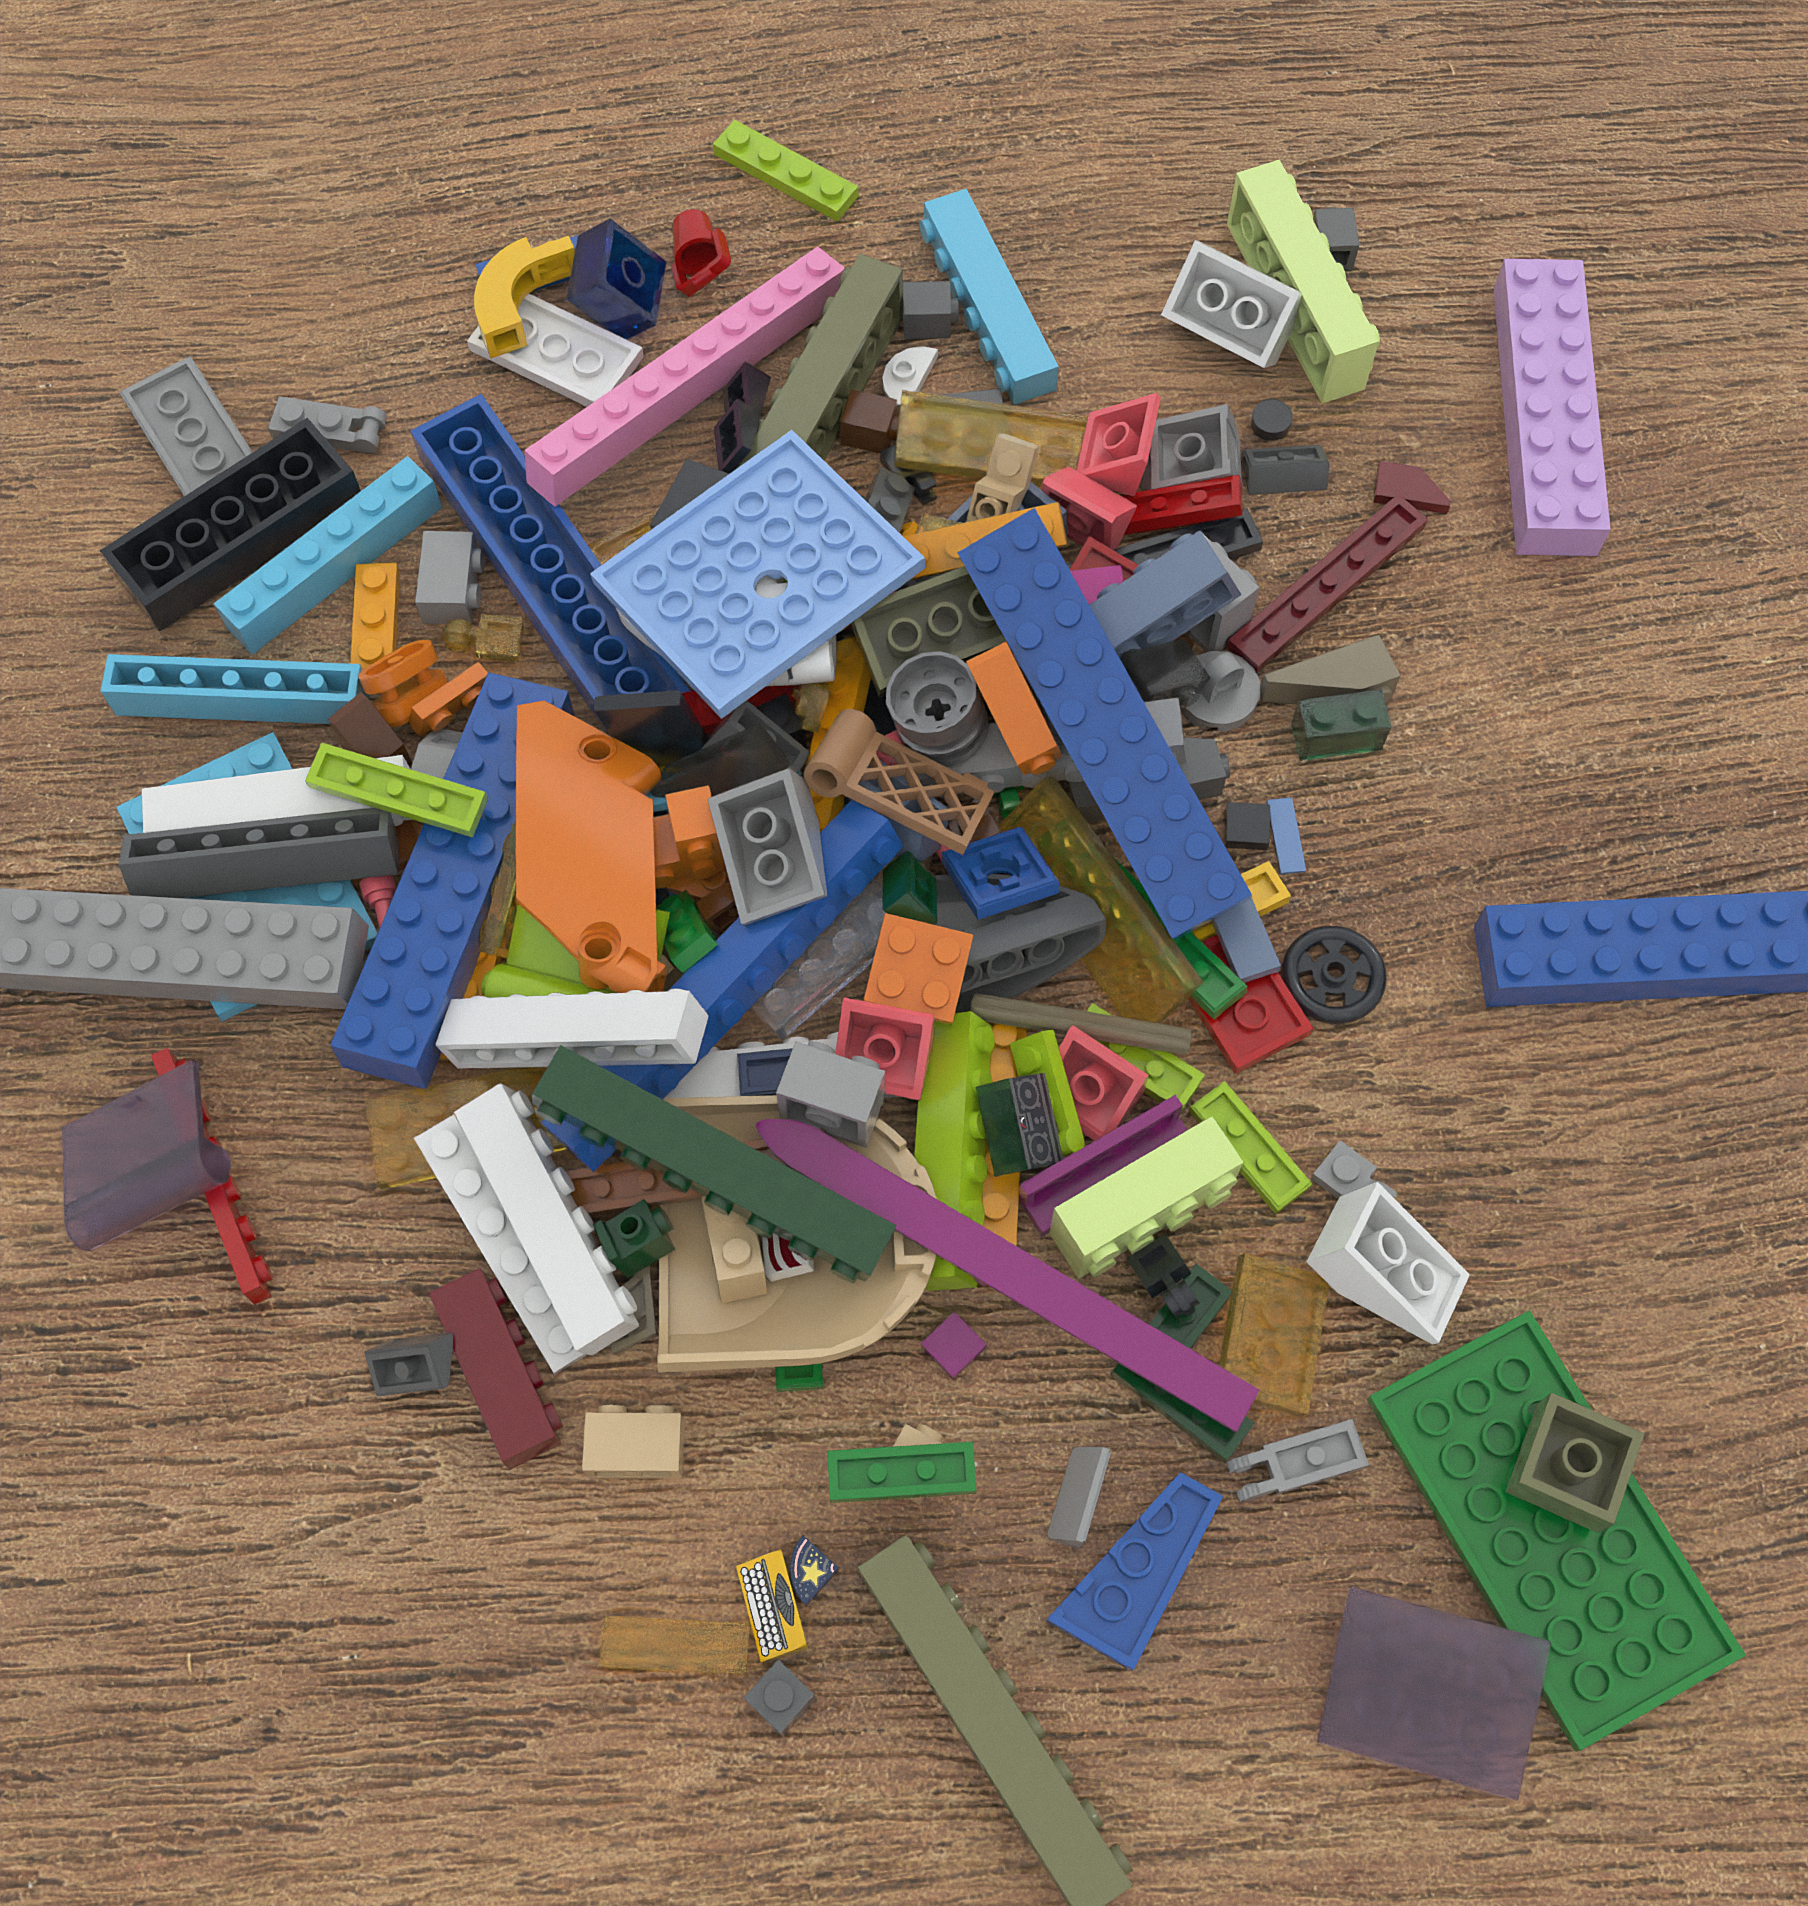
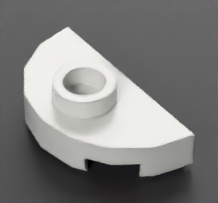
[882,346,938,417]

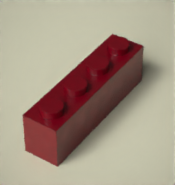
[429,1268,564,1470]

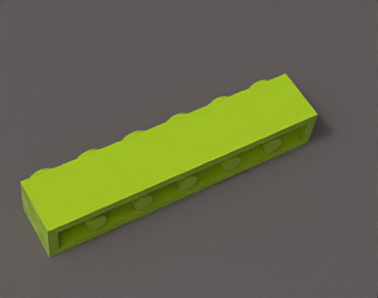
[914,1011,995,1291]

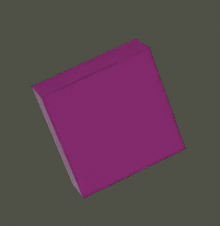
[921,1312,987,1380]

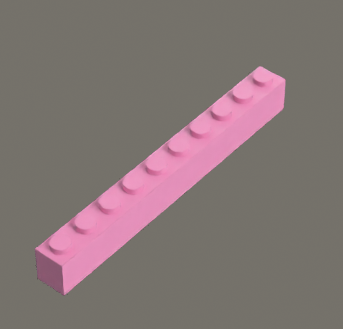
[525,246,845,507]

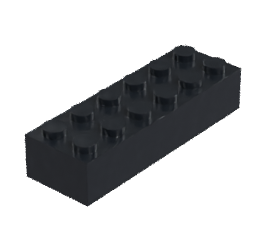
[100,418,361,632]

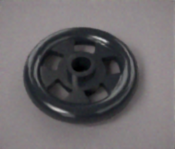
[1281,926,1387,1024]

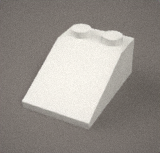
[1306,1182,1470,1345]

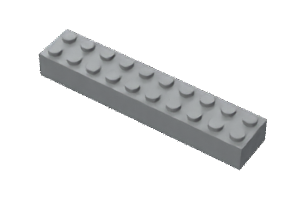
[0,888,369,1009]

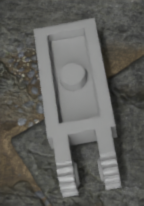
[1226,1419,1369,1502]

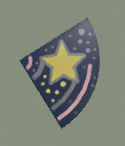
[790,1535,839,1607]

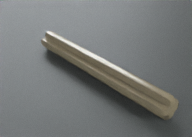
[970,993,1192,1055]

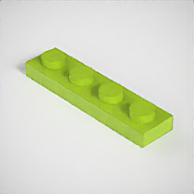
[713,119,859,222]
[305,742,489,838]

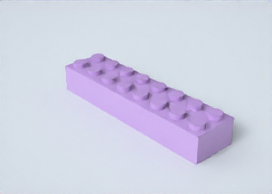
[1493,259,1611,556]

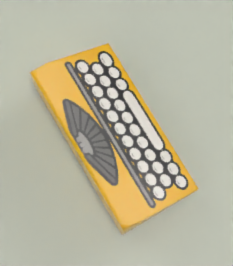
[736,1549,808,1663]

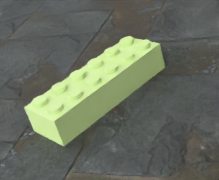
[1227,160,1380,404]

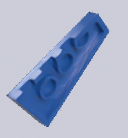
[1046,1472,1223,1672]

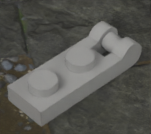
[268,396,387,453]

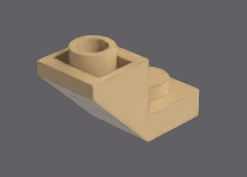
[966,433,1040,522]

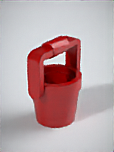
[671,209,731,297]

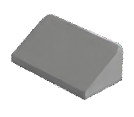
[1047,1447,1111,1549]

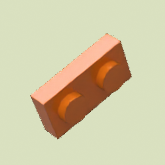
[409,662,488,737]

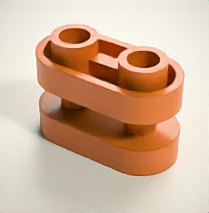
[358,640,448,728]

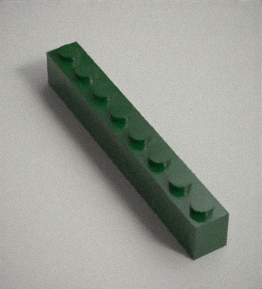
[532,1045,897,1283]

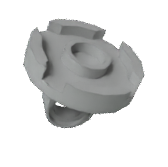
[1176,651,1260,732]

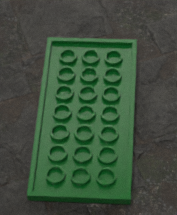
[1367,1310,1746,1752]

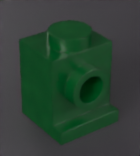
[593,1199,675,1278]

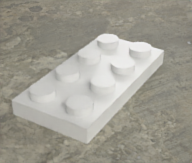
[467,294,644,407]

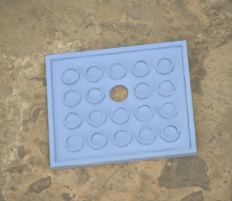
[590,430,926,719]

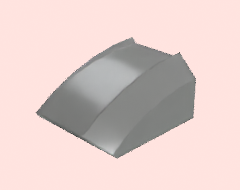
[1141,404,1243,490]

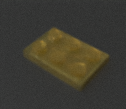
[1219,1253,1329,1417]

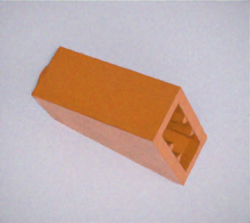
[966,642,1063,776]

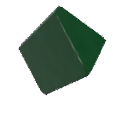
[882,850,938,925]

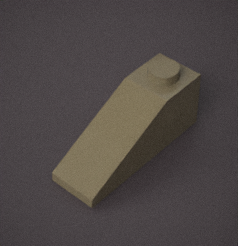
[1260,635,1401,707]

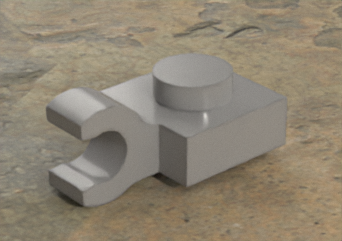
[1311,1141,1397,1199]

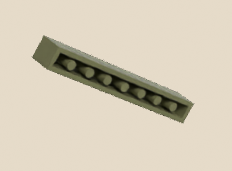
[857,1534,1133,1906]

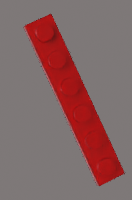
[151,1048,273,1305]

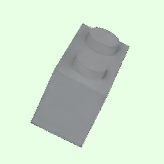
[415,531,485,624]

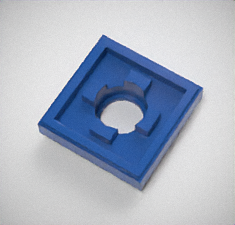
[941,826,1059,920]

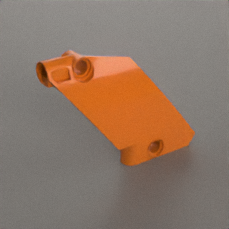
[516,700,666,993]

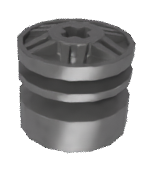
[886,651,988,767]

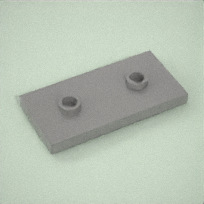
[119,356,253,496]

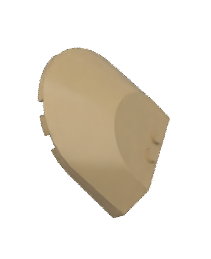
[657,1095,937,1373]

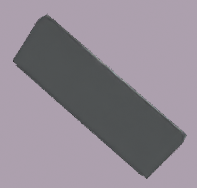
[1242,445,1330,495]
[364,1332,453,1396]

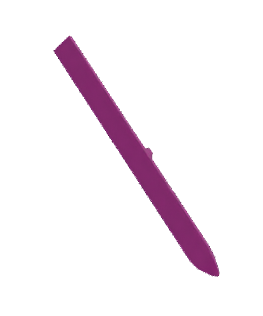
[756,1119,1259,1432]

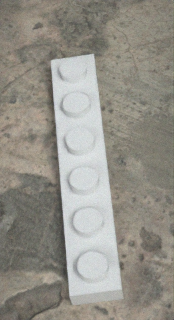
[414,1115,588,1375]

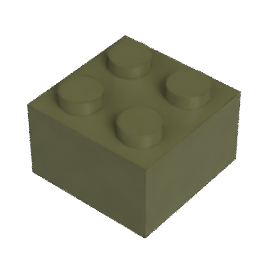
[1505,1393,1645,1533]

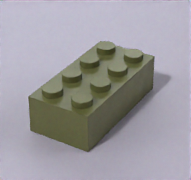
[850,566,1011,698]

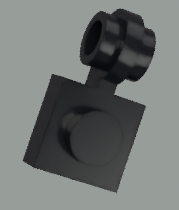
[1127,1234,1200,1318]

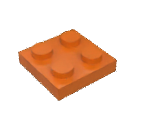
[863,913,973,1025]

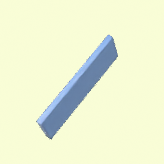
[1266,797,1306,875]

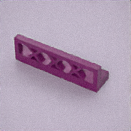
[1018,1094,1188,1237]

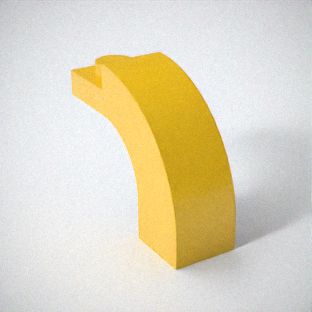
[474,236,579,359]

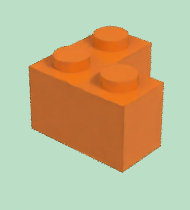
[653,785,726,888]

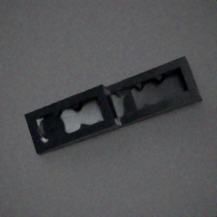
[714,361,771,474]

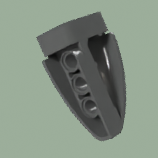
[854,874,1106,1013]

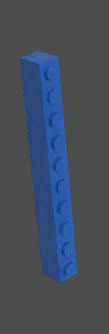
[541,799,904,1172]

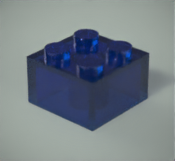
[566,218,667,340]

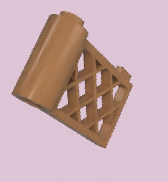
[804,709,995,855]

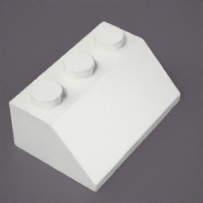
[1161,240,1302,368]

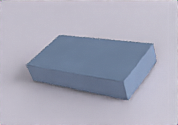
[1211,899,1281,983]

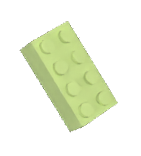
[1049,1116,1243,1279]

